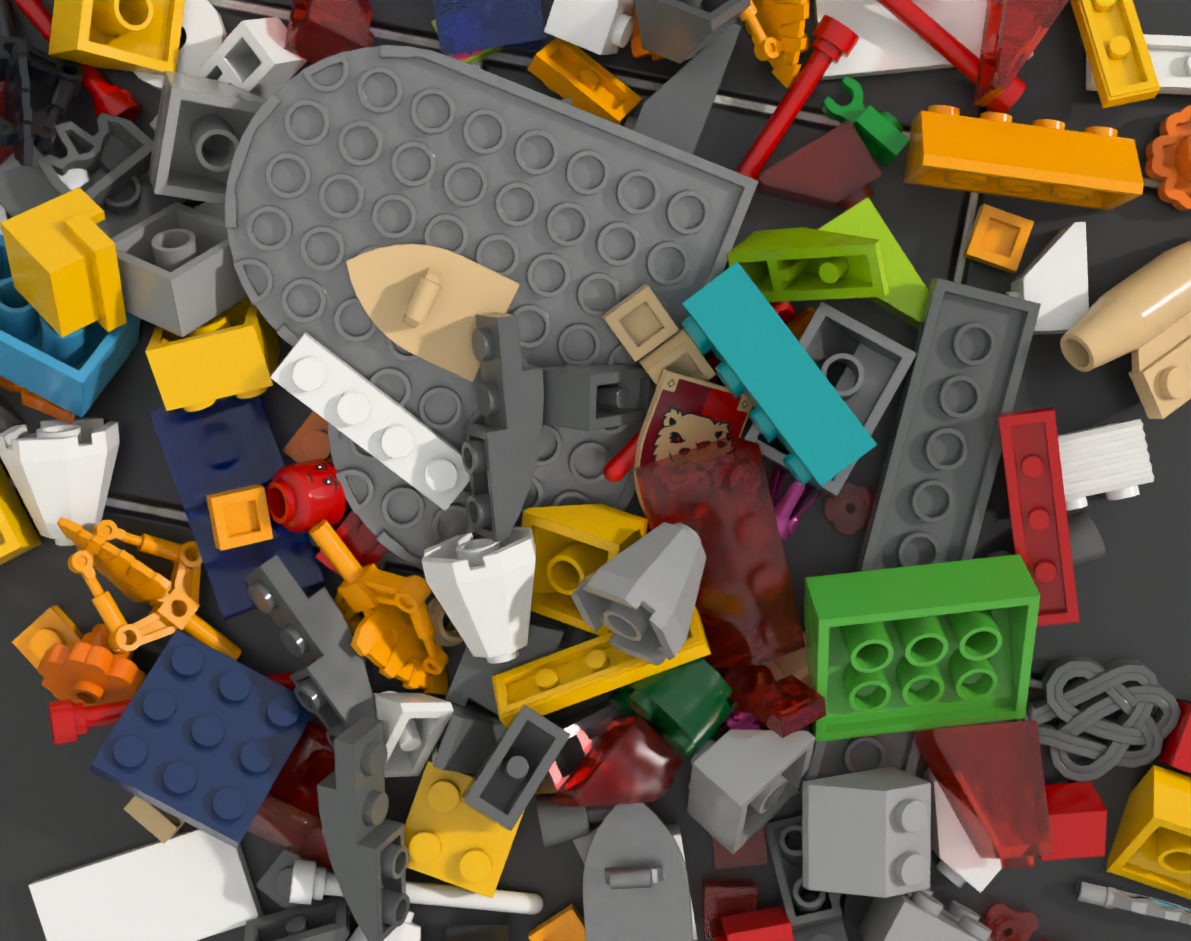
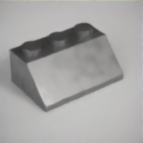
[742,301,917,497]

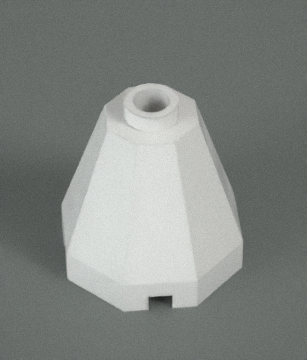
[0,417,120,546]
[422,527,536,664]

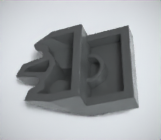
[36,113,196,239]

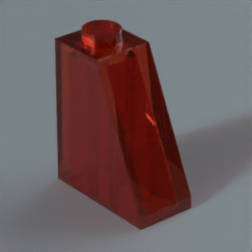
[914,721,1054,869]

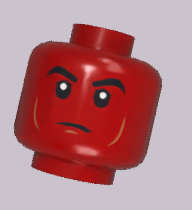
[266,459,348,533]

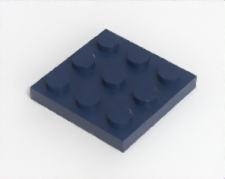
[89,629,314,849]

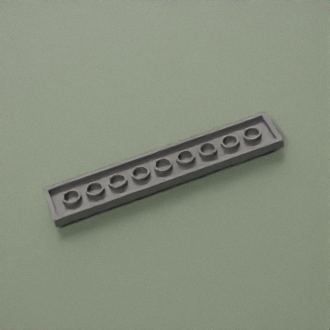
[798,278,1041,796]

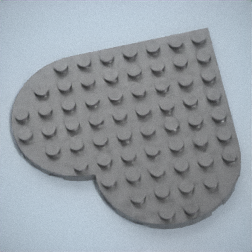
[225,45,759,570]

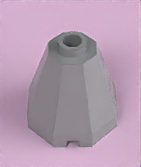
[571,522,707,666]

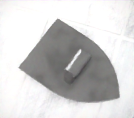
[583,792,694,941]

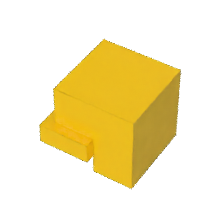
[0,187,127,338]

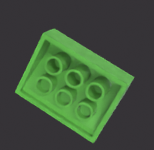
[804,554,1040,742]

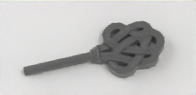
[923,655,1181,782]

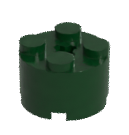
[608,658,737,758]

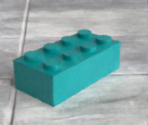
[681,261,877,489]

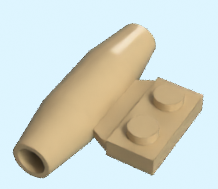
[1060,240,1191,419]

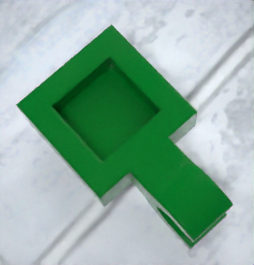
[820,76,910,168]

